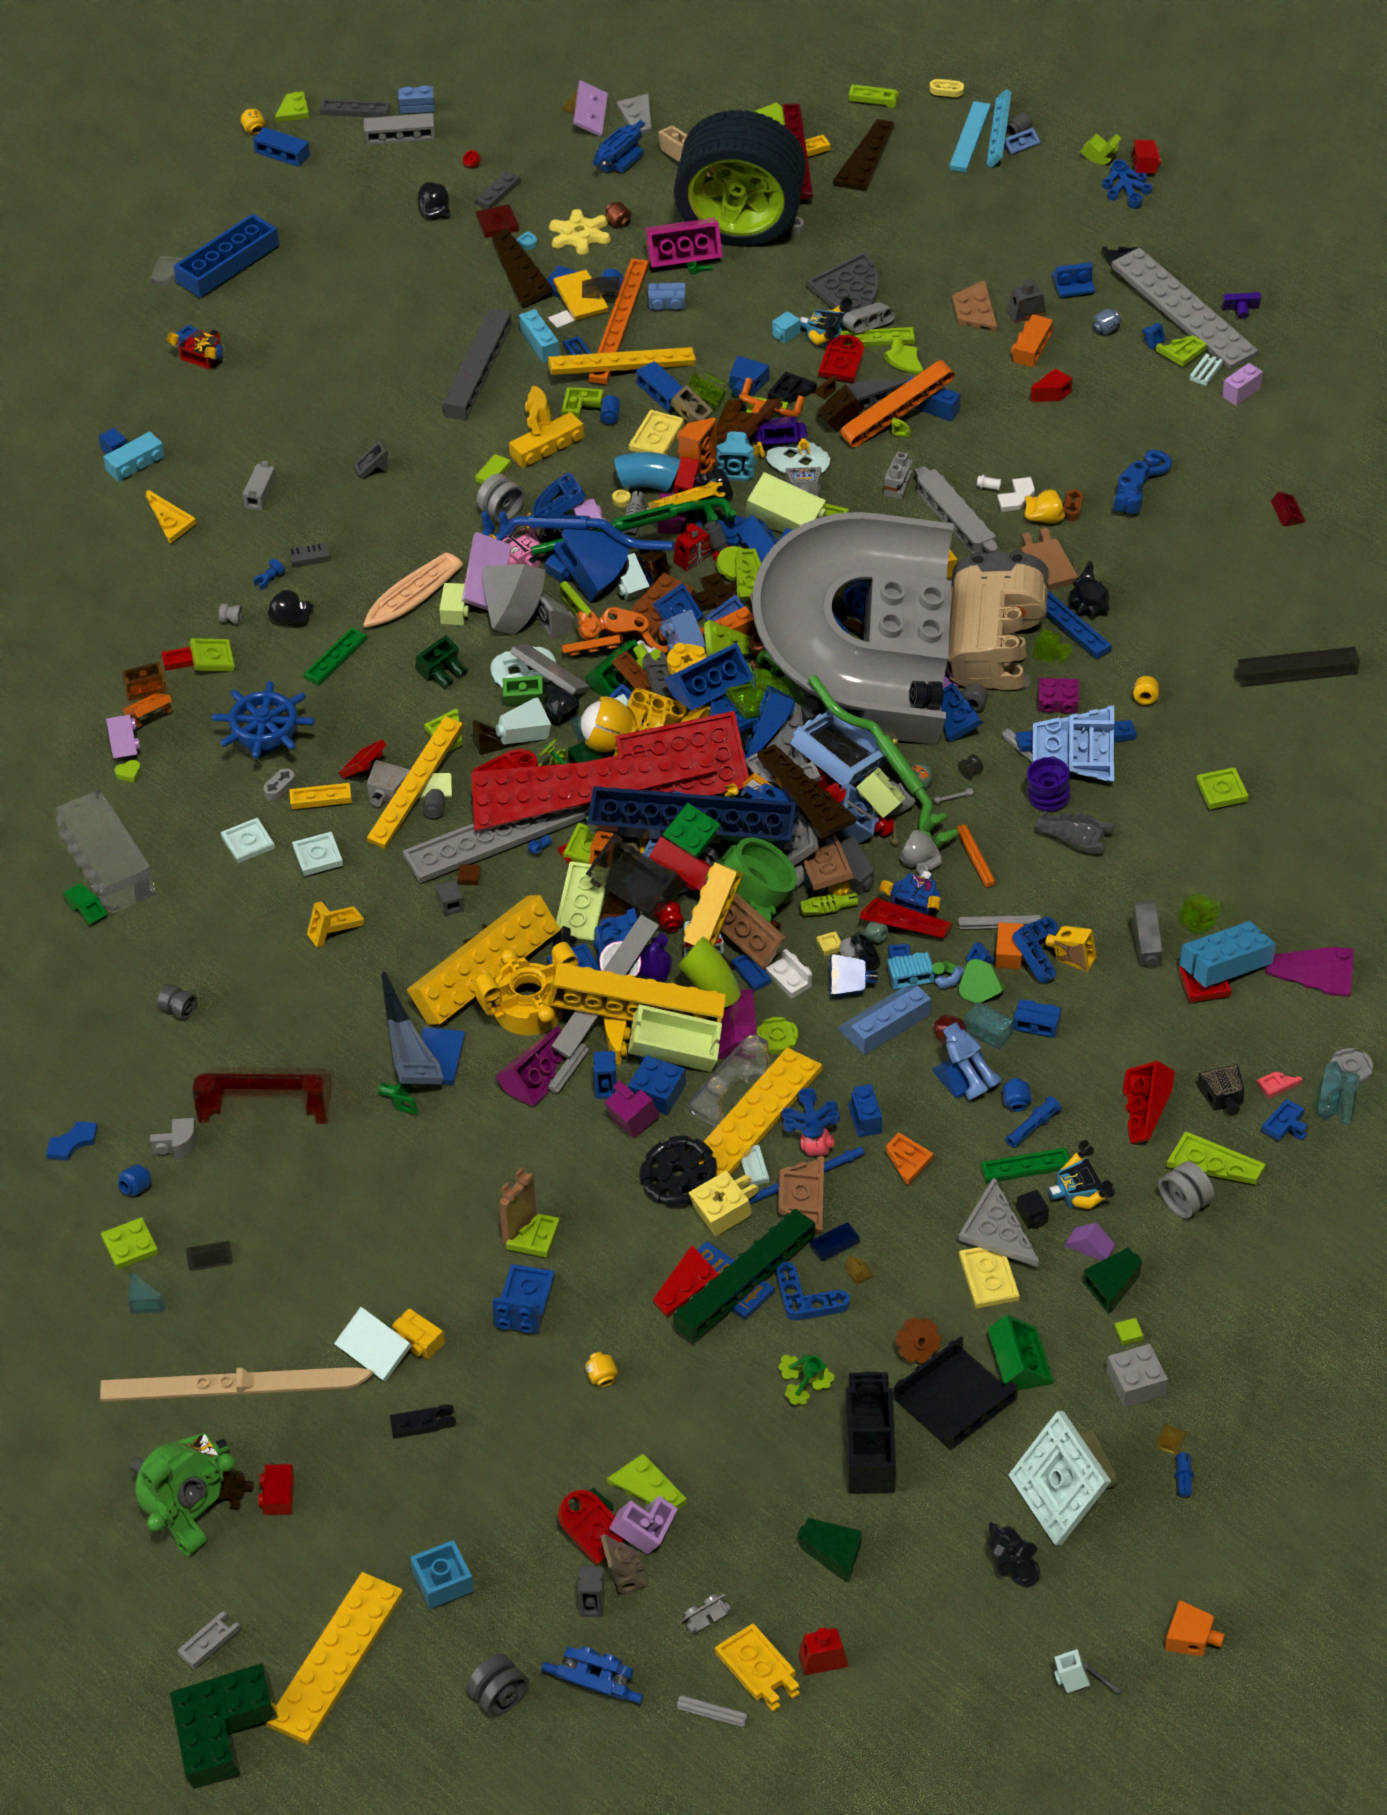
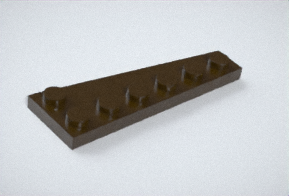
[833,119,894,192]
[491,228,554,309]
[757,744,856,839]

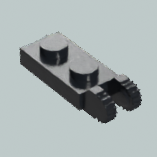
[390,1404,456,1439]

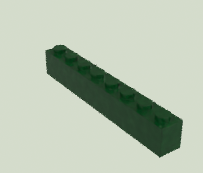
[673,1208,815,1343]

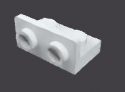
[766,949,812,999]

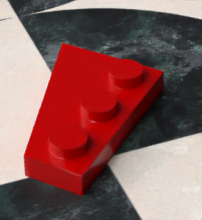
[653,1245,719,1319]

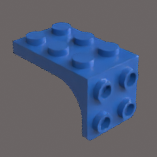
[492,1264,555,1334]

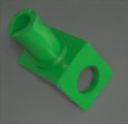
[378,1082,419,1115]

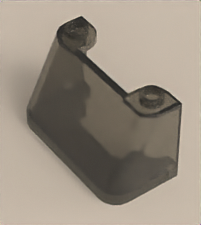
[585,833,687,918]

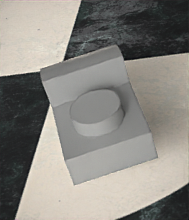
[150,1118,196,1160]

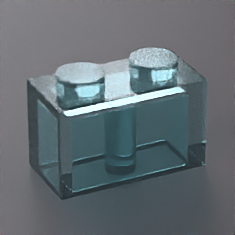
[963,1002,1014,1050]

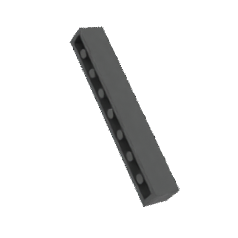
[442,308,512,421]

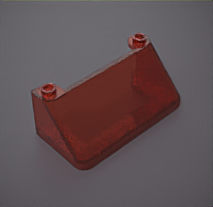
[192,1067,332,1124]

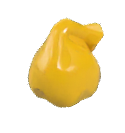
[1024,489,1065,524]

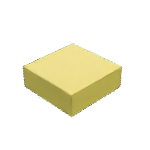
[816,931,841,956]

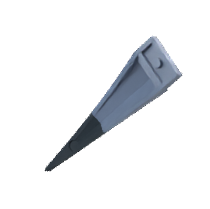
[381,971,443,1084]

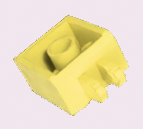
[689,1171,759,1237]

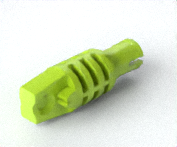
[800,893,858,916]

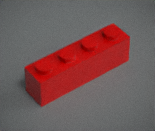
[648,836,712,892]

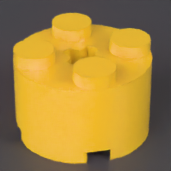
[667,643,707,675]

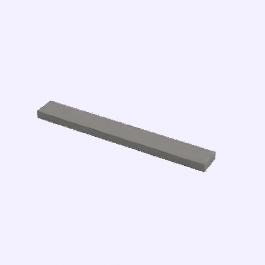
[551,915,659,1059]

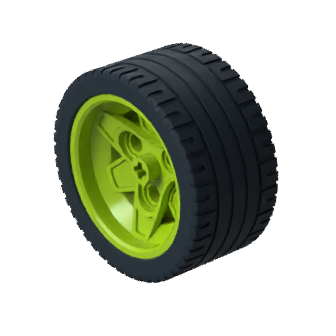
[674,110,806,247]

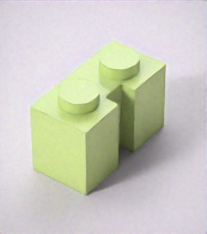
[439,583,469,625]
[856,767,906,818]

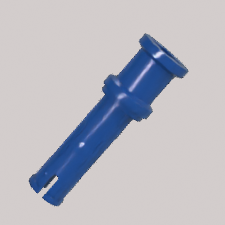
[1005,1096,1062,1148]

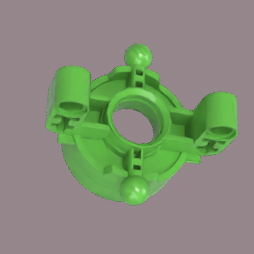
[706,837,797,923]

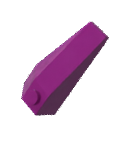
[1266,947,1354,997]
[718,989,757,1059]
[495,1026,564,1106]

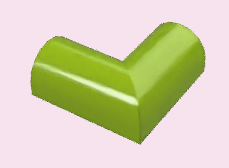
[561,387,604,419]

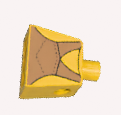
[1045,926,1097,972]

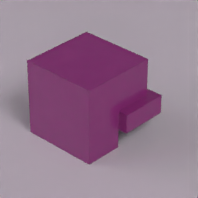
[604,1080,660,1139]

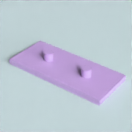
[573,80,608,137]

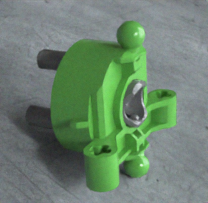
[129,1442,235,1557]

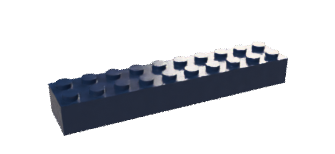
[587,786,799,850]

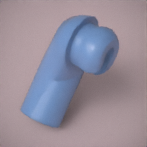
[935,966,964,990]

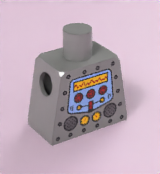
[785,467,822,497]

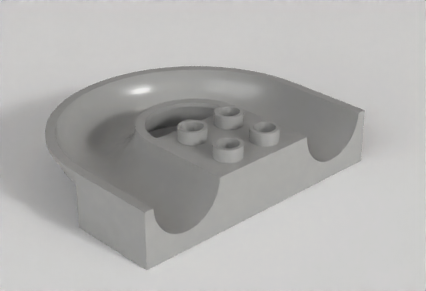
[752,512,954,745]

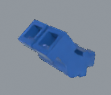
[593,908,646,963]

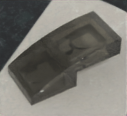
[582,276,619,299]

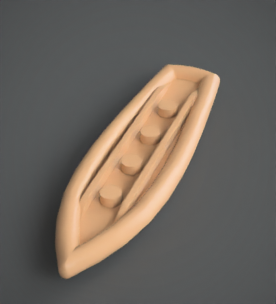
[363,552,463,628]

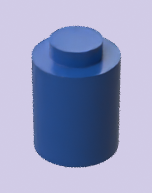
[600,395,620,424]

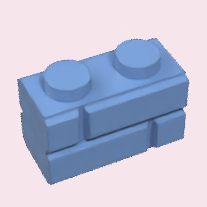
[398,85,435,114]
[648,283,685,310]

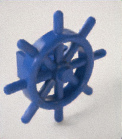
[212,681,315,759]

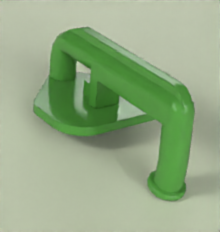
[932,959,1005,1003]

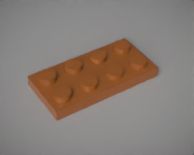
[629,573,695,643]

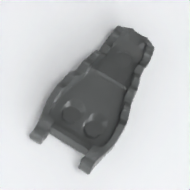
[1035,811,1115,854]

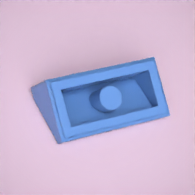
[1004,128,1041,155]

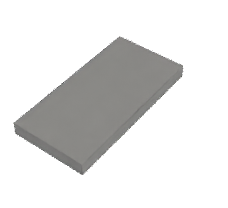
[510,644,591,695]

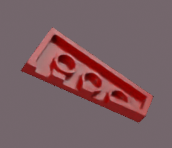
[860,898,953,938]

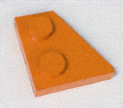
[886,1133,934,1185]

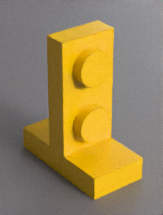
[307,901,364,947]

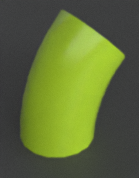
[677,936,741,1008]

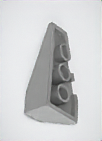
[533,592,574,639]

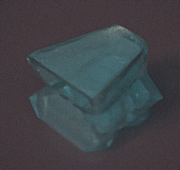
[1318,1061,1360,1125]

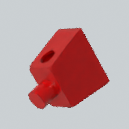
[799,1627,849,1676]

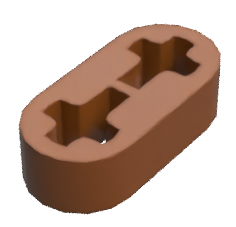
[1063,490,1083,521]

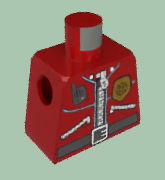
[673,524,713,572]

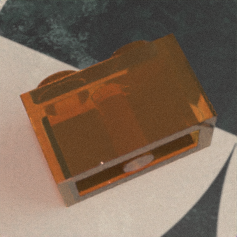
[121,662,167,701]

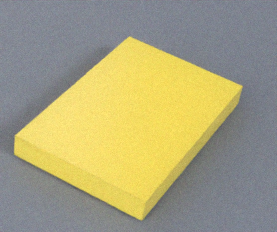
[629,410,685,454]
[959,1247,1020,1309]

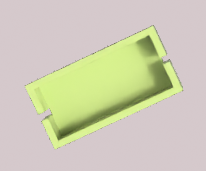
[628,1004,722,1072]

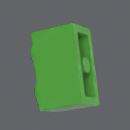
[502,675,546,706]

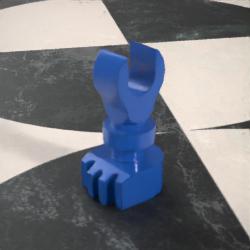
[254,558,285,590]

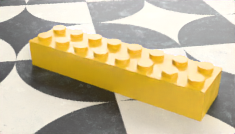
[407,895,560,1024]
[548,963,726,1023]

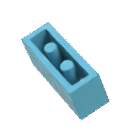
[519,309,560,364]
[103,432,165,482]

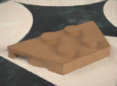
[952,281,997,332]
[778,1156,824,1235]

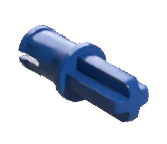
[1175,1452,1194,1497]

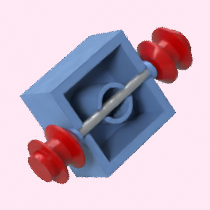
[826,783,894,844]

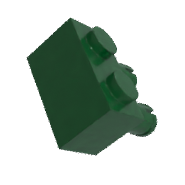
[415,635,468,689]

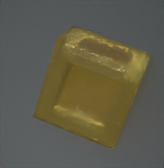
[1156,1425,1187,1455]

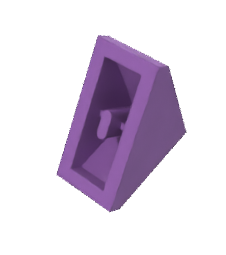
[1065,1223,1115,1261]

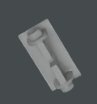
[680,1593,731,1634]

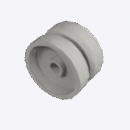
[476,473,525,522]
[1158,1161,1215,1218]

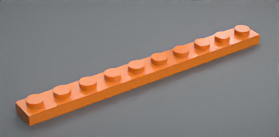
[589,258,649,384]

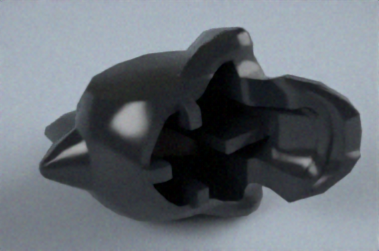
[1069,561,1110,617]
[987,1522,1040,1587]

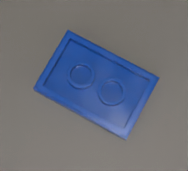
[421,1027,465,1085]

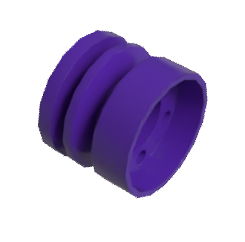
[1027,757,1071,812]

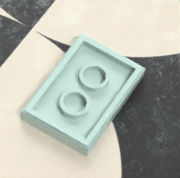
[334,1307,412,1382]

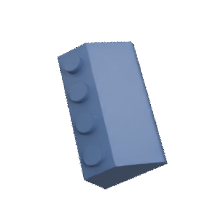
[838,986,931,1055]

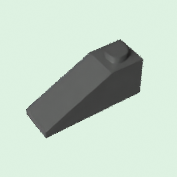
[848,380,906,412]

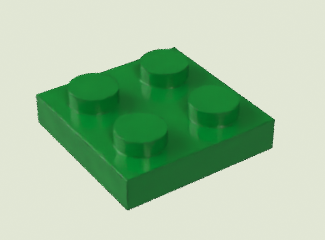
[663,803,721,859]

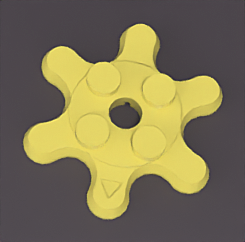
[549,209,611,255]

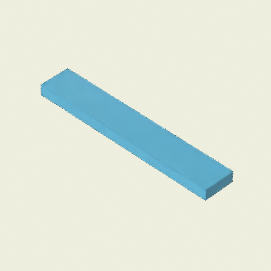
[987,89,1012,168]
[949,101,991,173]

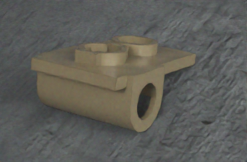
[601,1534,648,1594]

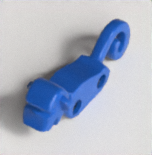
[1113,450,1172,514]

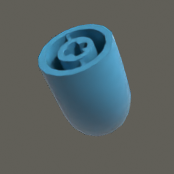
[614,452,680,492]

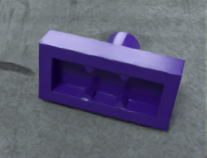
[1222,292,1261,319]

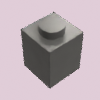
[435,880,464,917]

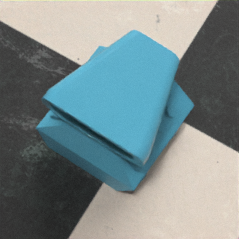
[716,431,756,481]

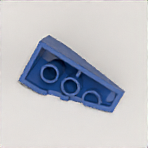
[744,685,796,767]

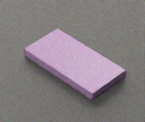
[462,532,511,611]

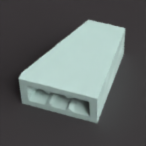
[496,698,551,744]

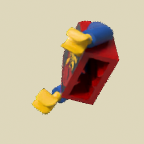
[166,330,223,370]

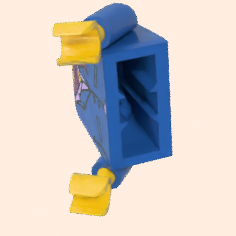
[879,871,943,915]

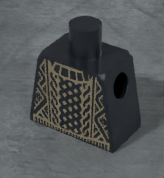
[1197,1064,1244,1115]

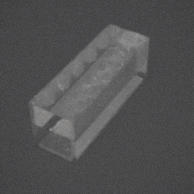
[54,789,156,914]

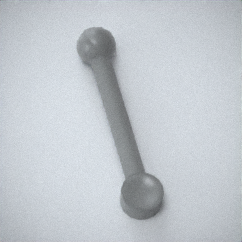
[933,788,974,804]

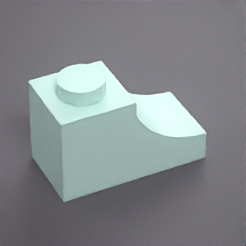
[617,553,650,601]

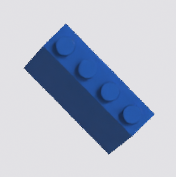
[664,643,754,711]

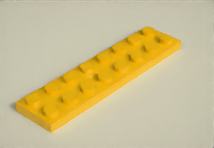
[699,1048,823,1176]
[266,1572,404,1745]

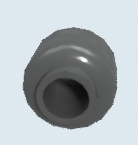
[962,683,988,713]

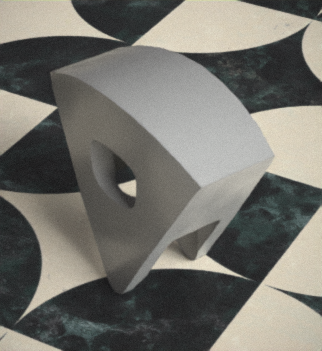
[481,564,545,635]

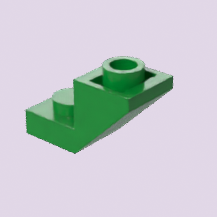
[62,883,107,925]

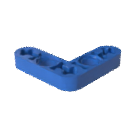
[1013,917,1058,984]
[776,1262,850,1320]

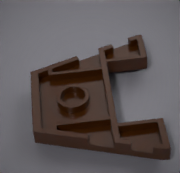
[717,399,783,444]

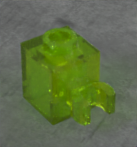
[1034,629,1072,664]

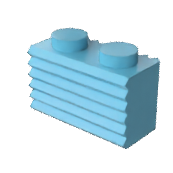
[887,952,935,990]

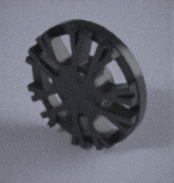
[851,932,880,968]

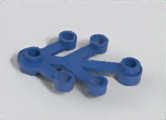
[1102,160,1152,209]
[781,1088,840,1139]

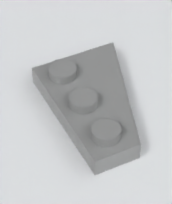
[616,94,651,136]

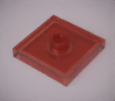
[476,204,519,238]

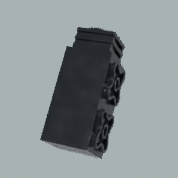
[846,1371,896,1493]

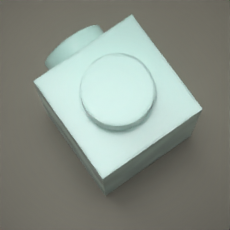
[1054,1649,1090,1693]

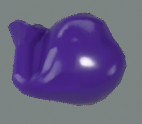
[638,932,672,982]

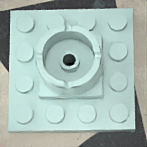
[1009,1411,1111,1546]

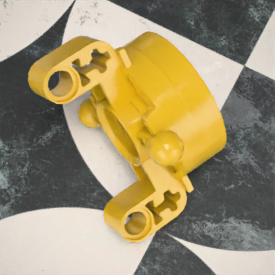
[475,942,579,1036]

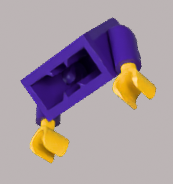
[753,417,810,458]

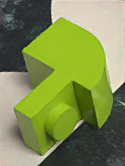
[1080,133,1121,165]

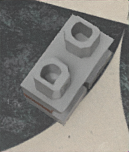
[884,452,913,499]

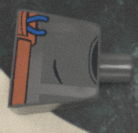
[1007,279,1046,324]

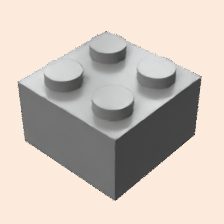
[1106,1344,1168,1408]

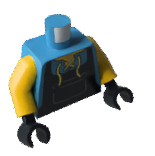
[801,297,853,347]
[1048,1140,1115,1209]

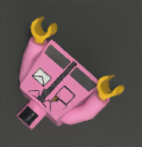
[489,513,541,568]

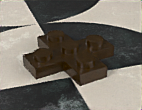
[692,572,737,612]

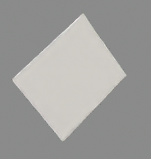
[548,310,575,328]

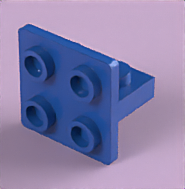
[1052,262,1095,297]

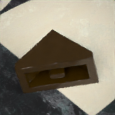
[472,720,510,756]

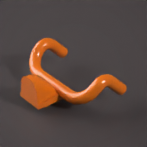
[739,377,805,426]

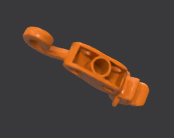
[576,607,669,653]

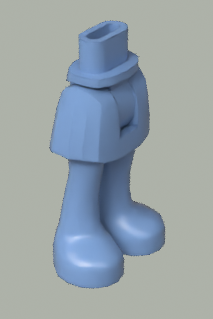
[943,1022,1002,1100]

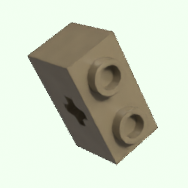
[670,384,713,423]

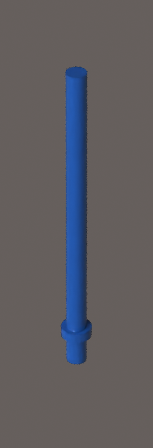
[748,1147,864,1204]

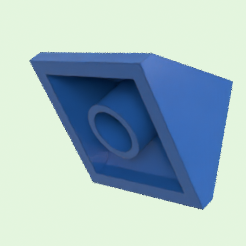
[932,1051,984,1099]

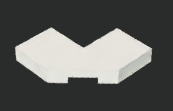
[997,477,1035,512]

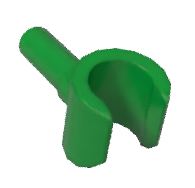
[687,261,713,275]

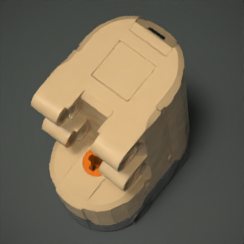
[946,550,1049,690]

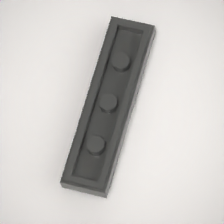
[319,99,390,117]

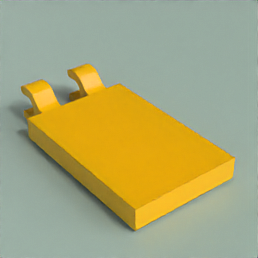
[648,482,725,509]
[714,1623,800,1712]

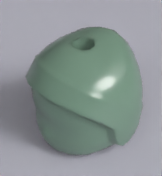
[864,922,888,944]

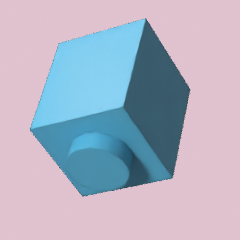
[772,311,801,343]

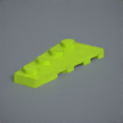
[1166,1131,1266,1185]

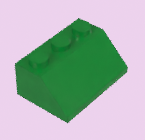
[585,639,638,697]
[988,1314,1054,1390]

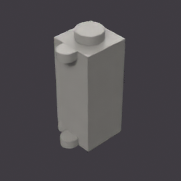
[243,461,277,511]

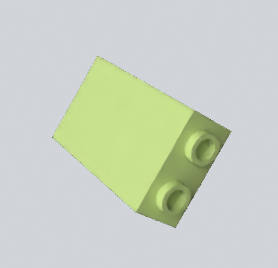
[745,472,827,532]

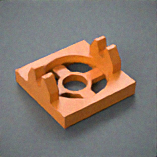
[123,693,172,728]

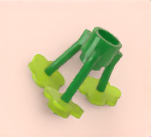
[778,1355,835,1405]

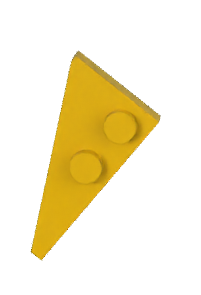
[146,490,196,544]

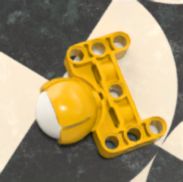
[581,688,687,756]

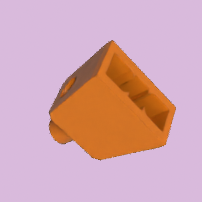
[1165,1600,1225,1656]

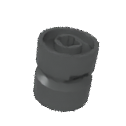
[157,983,197,1020]

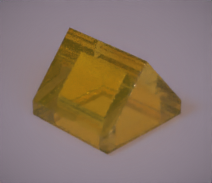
[562,92,577,114]
[845,1256,873,1285]

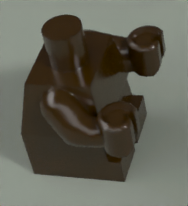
[218,1469,253,1508]

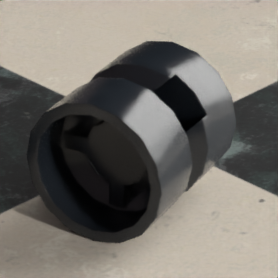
[909,681,944,707]

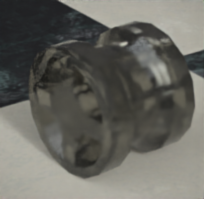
[958,754,984,779]

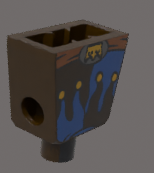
[631,549,670,587]

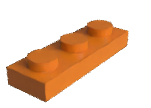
[562,635,624,656]

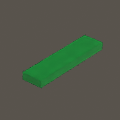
[303,627,368,686]
[981,1148,1070,1184]

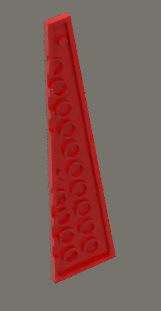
[471,751,717,833]

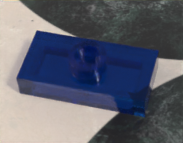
[810,1222,860,1261]

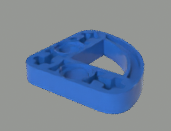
[533,473,586,515]

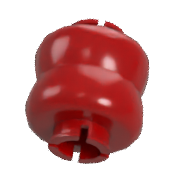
[656,900,684,932]

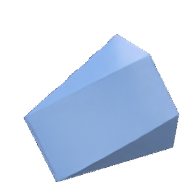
[1033,705,1114,783]

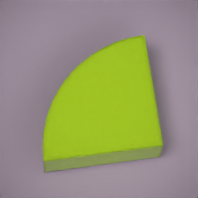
[891,418,911,438]

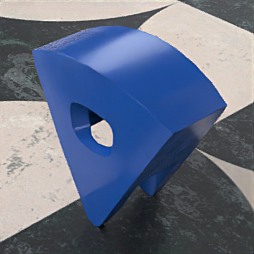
[554,529,629,601]

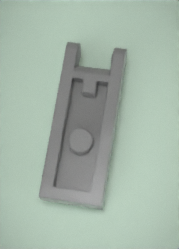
[177,1611,242,1669]

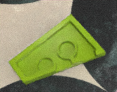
[736,549,761,601]
[704,620,753,657]
[607,1454,687,1510]

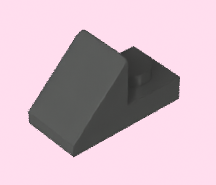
[353,440,388,479]

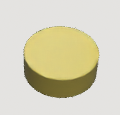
[612,490,631,507]

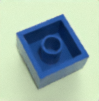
[628,1055,686,1116]

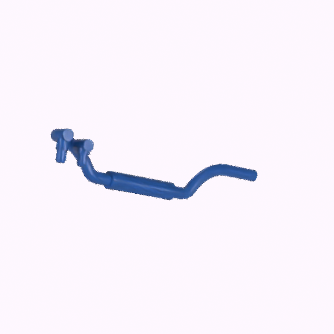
[481,511,675,551]

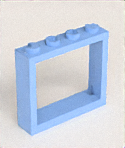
[790,707,887,786]

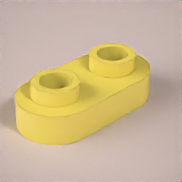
[930,79,964,98]

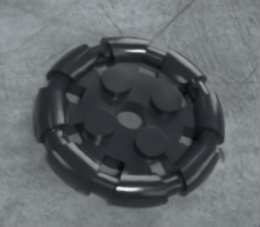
[640,1135,717,1207]

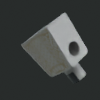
[367,760,410,807]

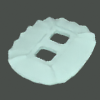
[766,441,830,474]
[490,647,557,688]

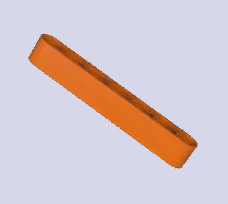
[840,360,955,448]

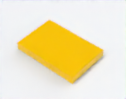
[553,270,608,321]

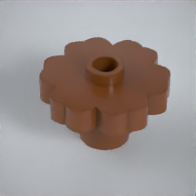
[895,1317,941,1364]

